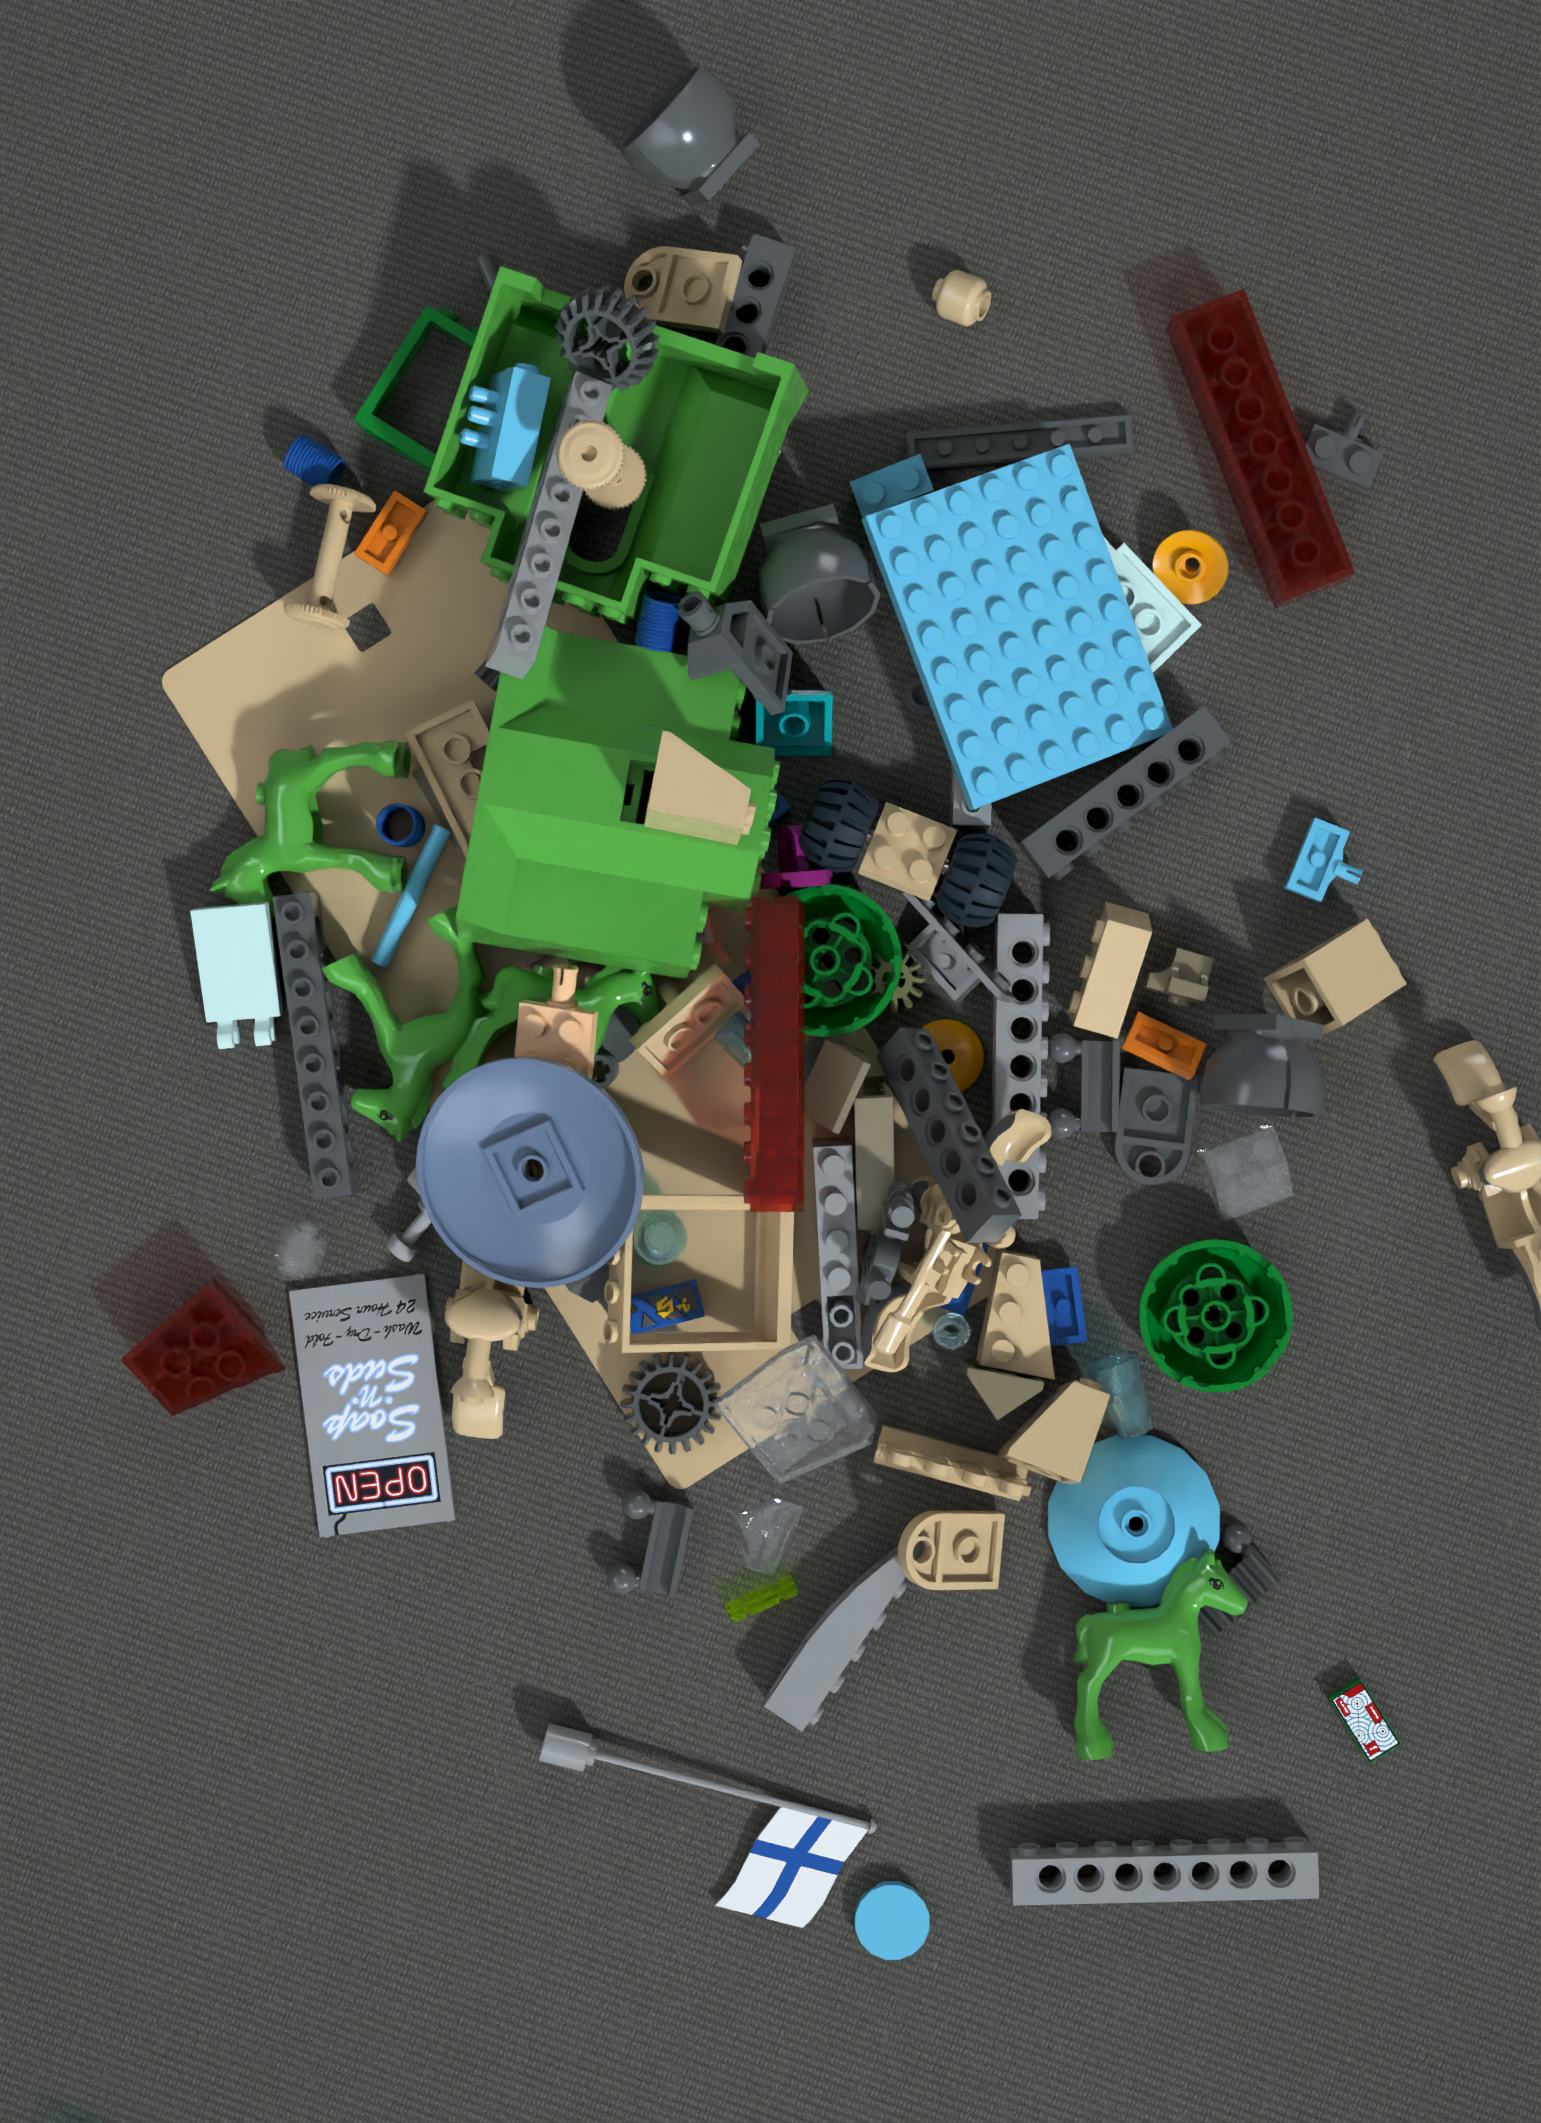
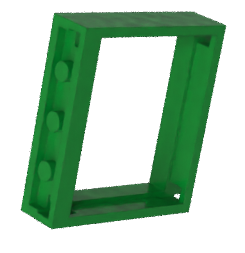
[354,305,478,473]

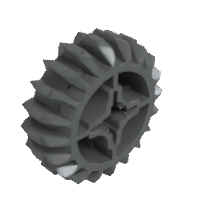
[555,284,660,392]
[620,1352,723,1455]

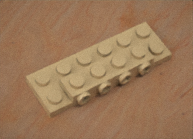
[405,699,490,857]

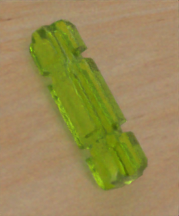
[726,1575,798,1623]

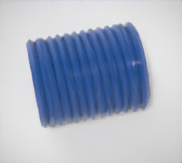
[283,434,345,487]
[634,591,682,652]
[376,803,425,847]

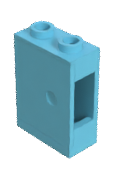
[460,363,551,492]

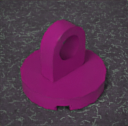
[759,825,834,889]

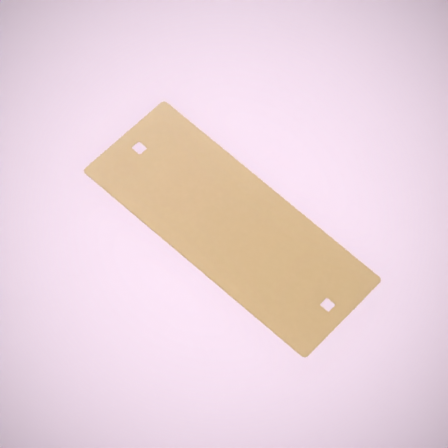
[162,501,1006,1489]

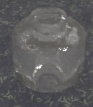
[271,1222,327,1281]

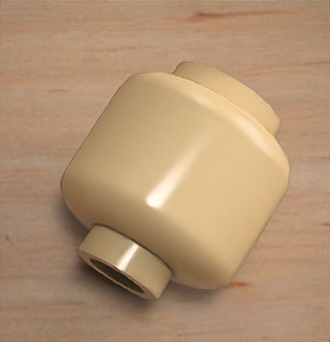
[932,270,991,327]

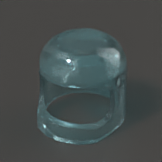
[632,1210,687,1267]

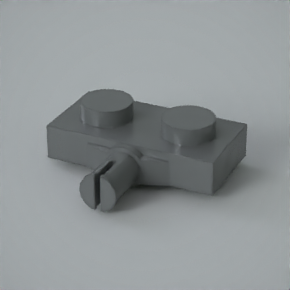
[1297,412,1384,490]

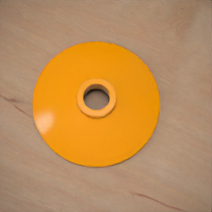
[1153,529,1228,604]
[922,1019,984,1092]

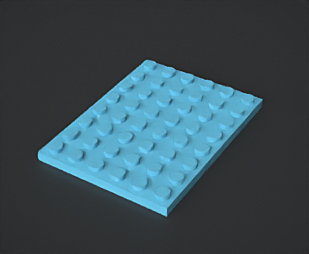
[861,444,1173,811]

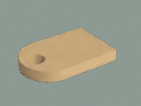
[624,246,743,334]
[898,1511,1005,1590]

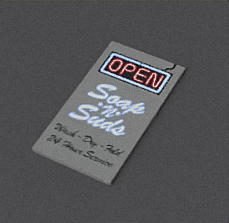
[289,1273,456,1538]

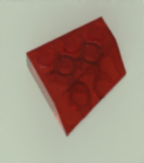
[120,1277,286,1416]

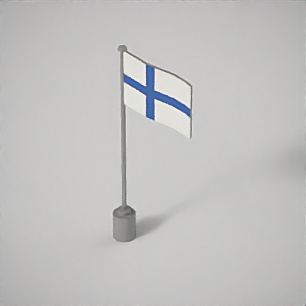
[539,1723,877,1928]

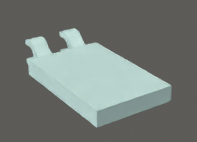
[1103,536,1201,672]
[190,902,284,1049]

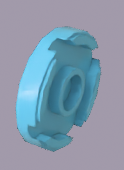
[855,1881,930,1960]

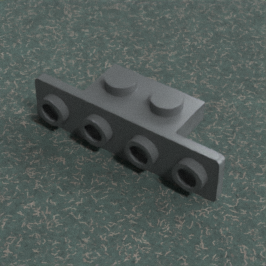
[902,891,1015,1003]

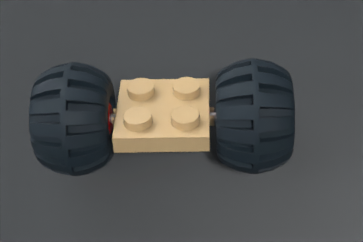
[799,778,1017,928]

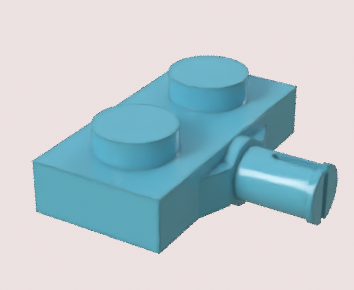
[849,454,934,518]
[1284,817,1363,903]

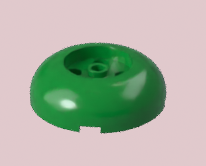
[749,884,902,1037]
[1138,1239,1293,1393]

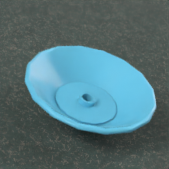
[1048,1434,1220,1607]

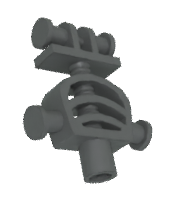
[855,1181,915,1306]

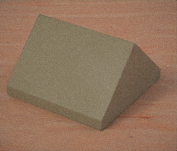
[794,1040,871,1134]
[961,1360,1044,1421]

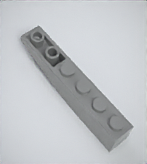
[812,1137,863,1371]
[764,1541,924,1732]

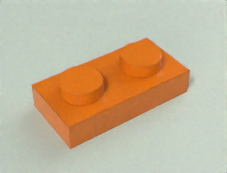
[354,490,428,577]
[1121,1011,1207,1081]

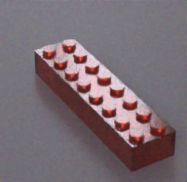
[1166,289,1355,609]
[743,896,805,1212]

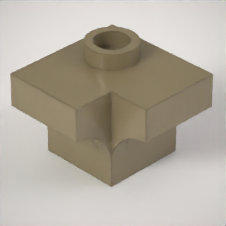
[1141,948,1214,1008]

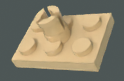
[629,963,748,1080]

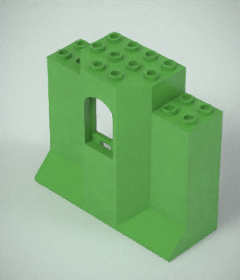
[424,266,809,625]
[455,626,780,979]

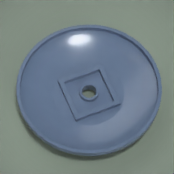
[416,1057,644,1288]

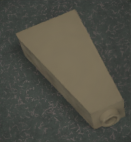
[852,1076,895,1234]

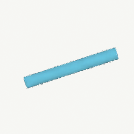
[371,823,452,968]

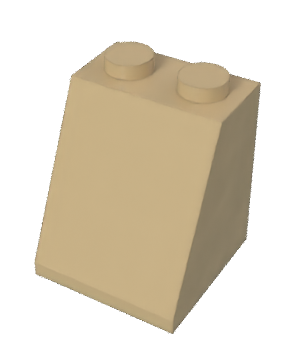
[644,731,756,845]
[1263,919,1406,1034]
[996,1378,1110,1484]

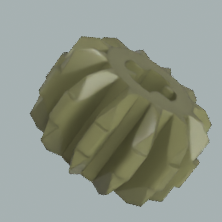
[865,951,925,1013]

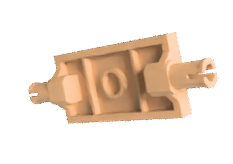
[515,964,598,1178]

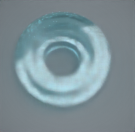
[933,1312,971,1349]

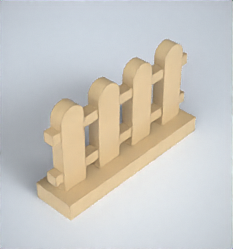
[873,1424,1032,1501]

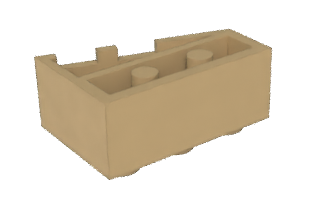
[1068,901,1152,1038]
[976,1249,1055,1380]

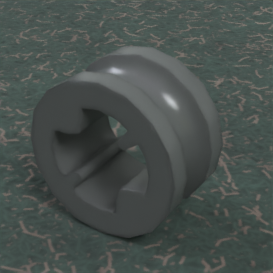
[592,1052,619,1088]

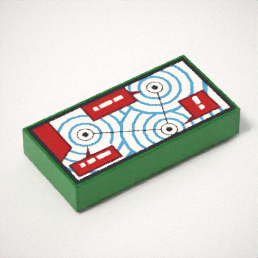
[1327,1676,1401,1764]

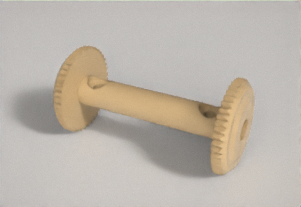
[555,419,647,510]
[283,484,376,630]

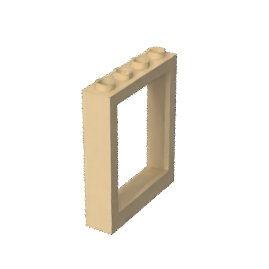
[603,1194,795,1353]

